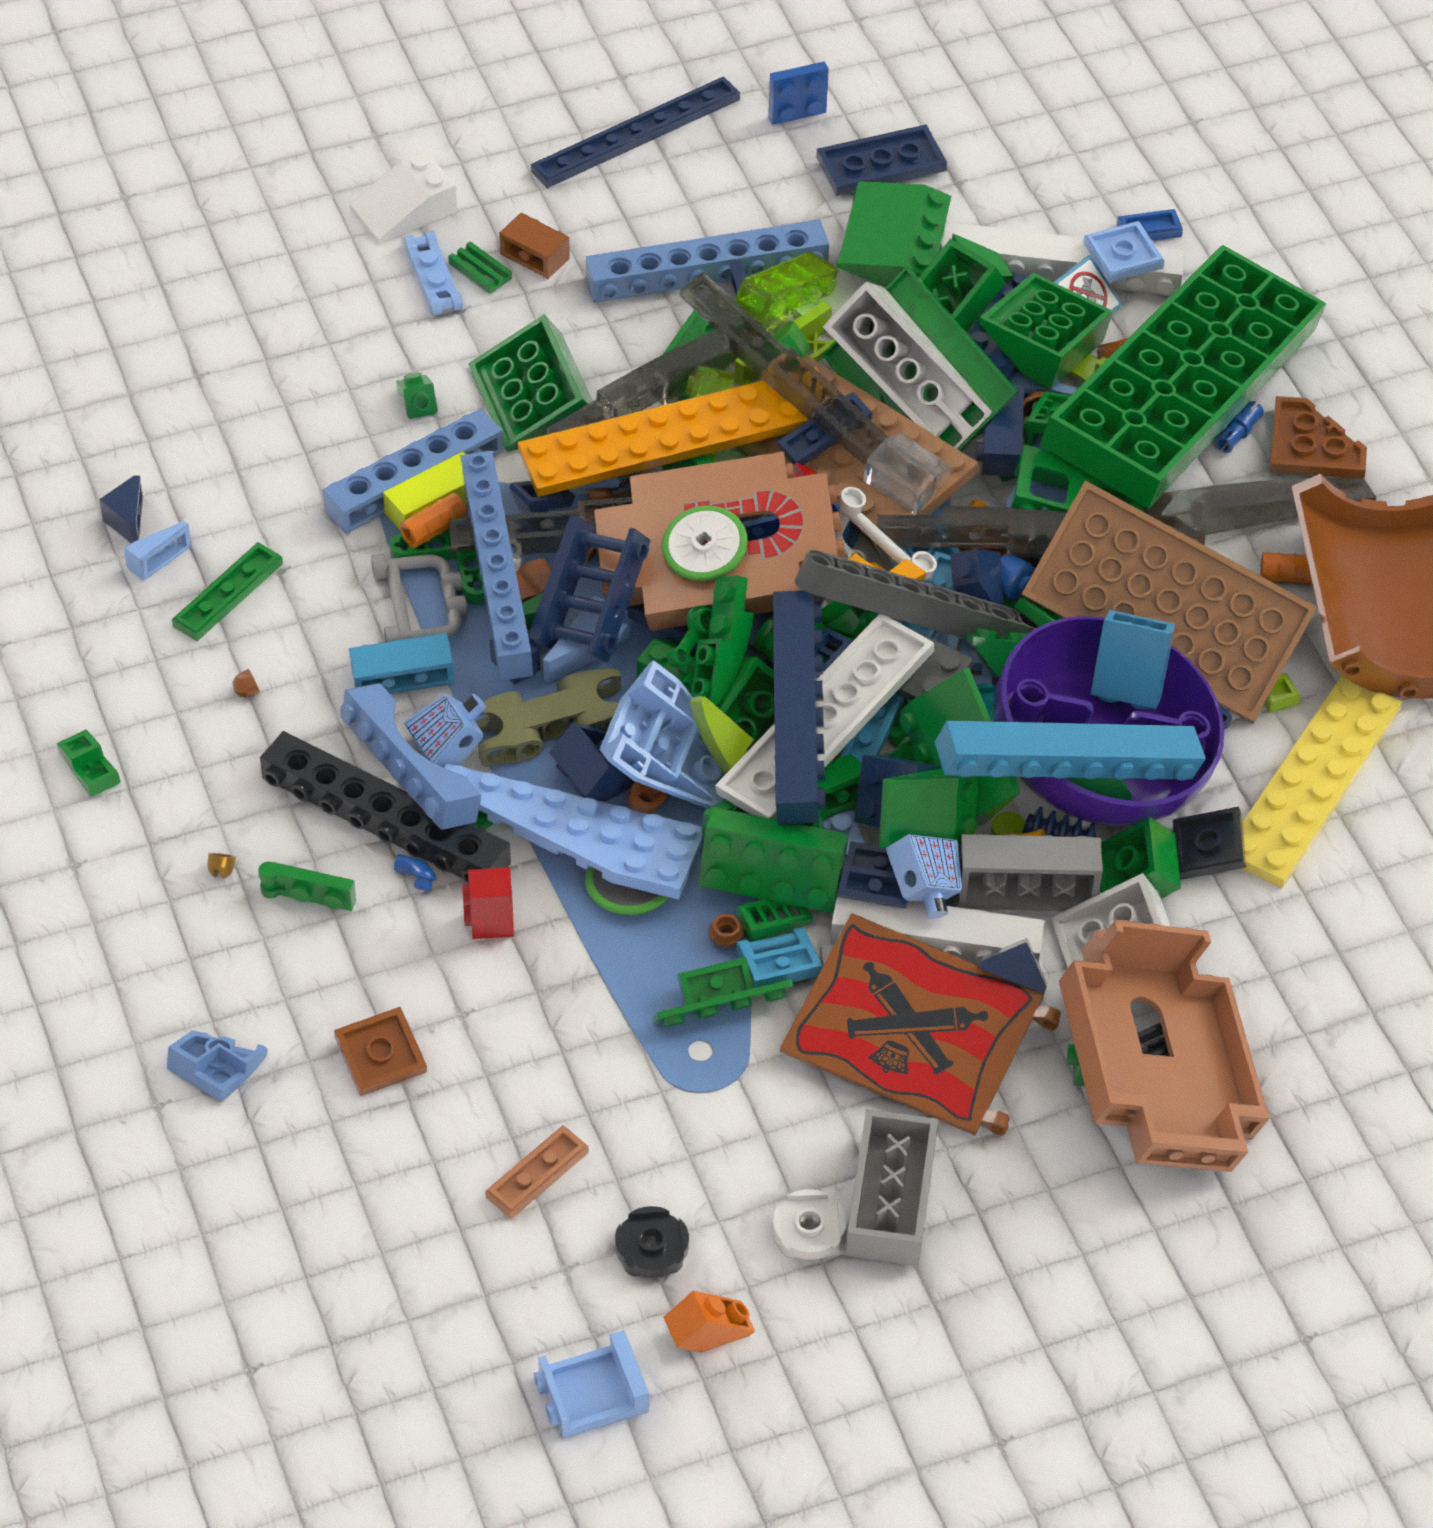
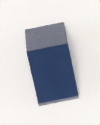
[99,475,143,543]
[978,938,1047,994]

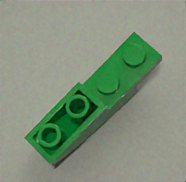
[691,575,754,706]

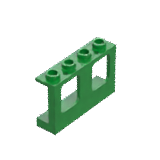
[1007,444,1144,532]

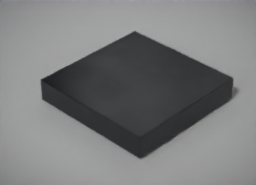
[1172,806,1246,880]

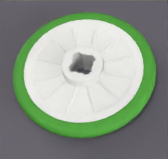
[662,506,748,581]

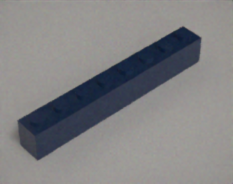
[773,590,826,825]

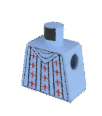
[404,694,486,768]
[886,834,962,919]

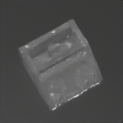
[863,433,954,515]

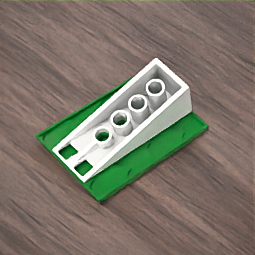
[822,266,1019,452]

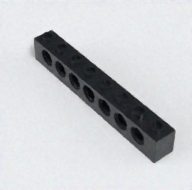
[260,731,511,884]

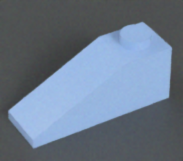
[543,595,630,683]

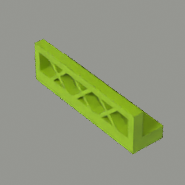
[734,301,835,386]

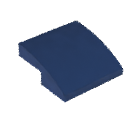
[838,841,908,909]

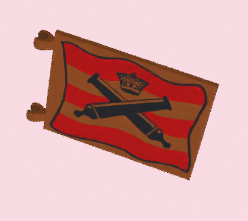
[780,913,1061,1136]

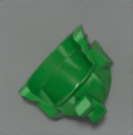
[821,601,879,640]

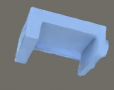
[533,1330,649,1439]

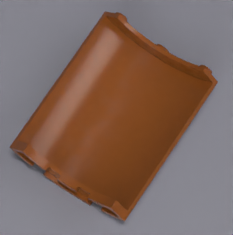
[1292,474,1433,699]

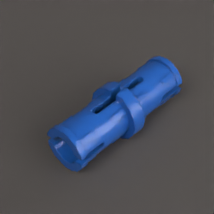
[1215,401,1264,453]

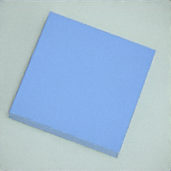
[1083,221,1165,283]

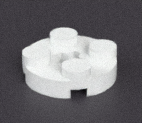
[773,1189,846,1260]

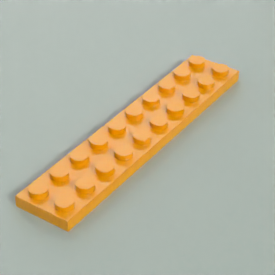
[518,367,834,497]

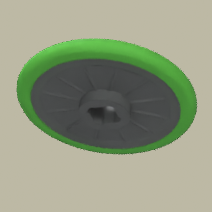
[585,866,669,915]

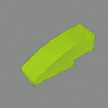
[690,696,754,775]

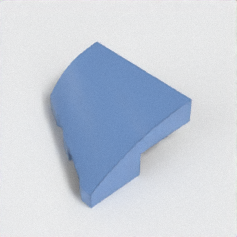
[167,1030,268,1102]

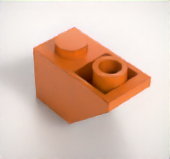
[663,1291,755,1352]

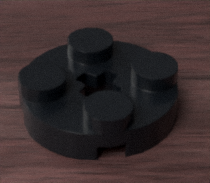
[615,1206,689,1278]

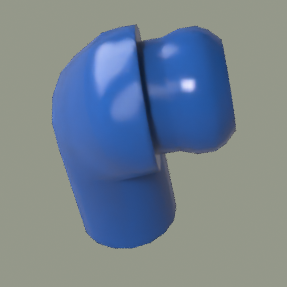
[394,854,436,892]

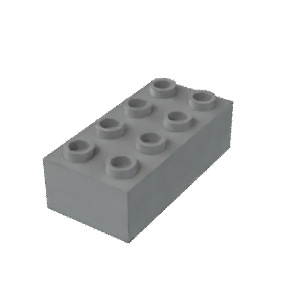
[958,833,1102,911]
[845,1109,938,1266]

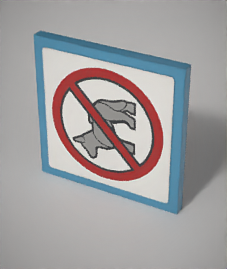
[1054,255,1123,313]

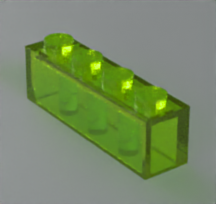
[734,251,839,323]

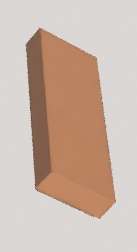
[485,1125,589,1219]

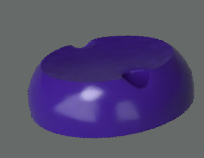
[993,616,1224,826]

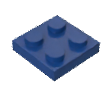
[768,61,829,125]

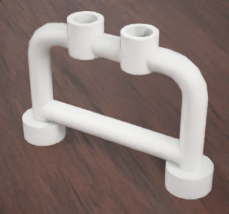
[836,487,937,580]

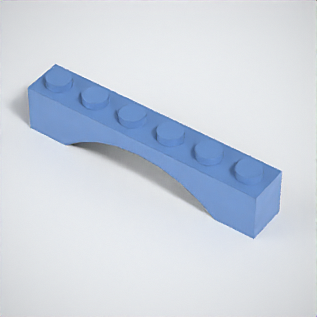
[340,683,482,830]

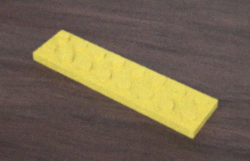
[1242,675,1402,888]

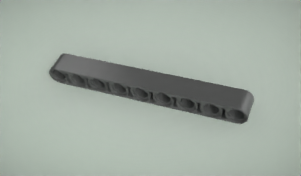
[794,550,1039,639]

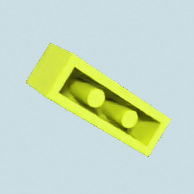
[383,451,468,530]

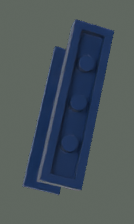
[528,515,650,663]

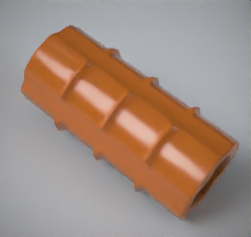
[400,493,468,548]
[1260,552,1313,585]

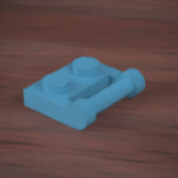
[736,927,822,988]

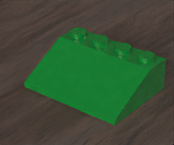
[836,181,952,287]
[978,272,1113,388]
[468,314,600,452]
[899,667,1021,827]

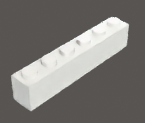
[831,893,1045,965]

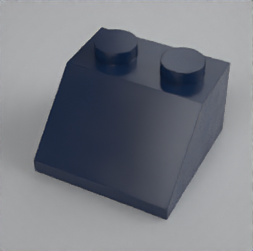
[549,722,635,801]

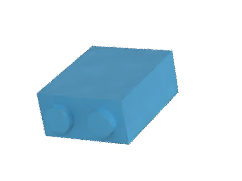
[1090,610,1175,710]

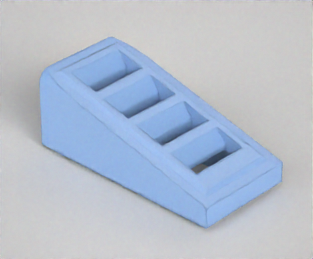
[124,521,191,581]

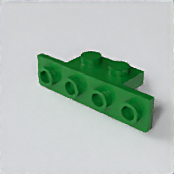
[652,957,793,1027]

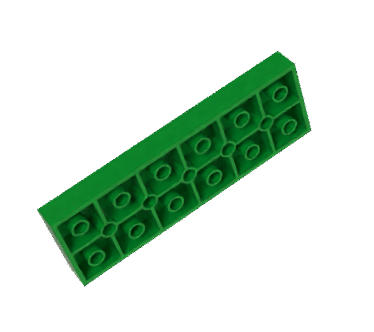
[1040,245,1327,509]

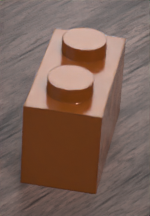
[499,212,570,279]

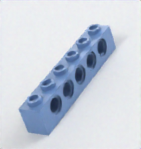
[322,408,503,534]

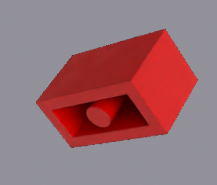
[462,867,514,940]

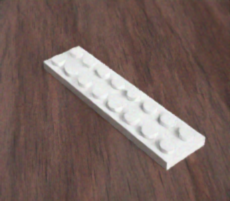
[715,614,934,819]

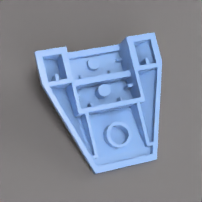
[600,660,725,809]

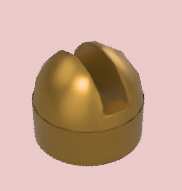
[207,853,236,879]

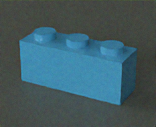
[349,633,455,694]

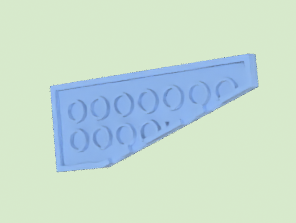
[444,763,704,900]

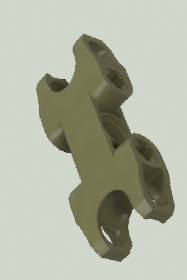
[475,668,622,766]

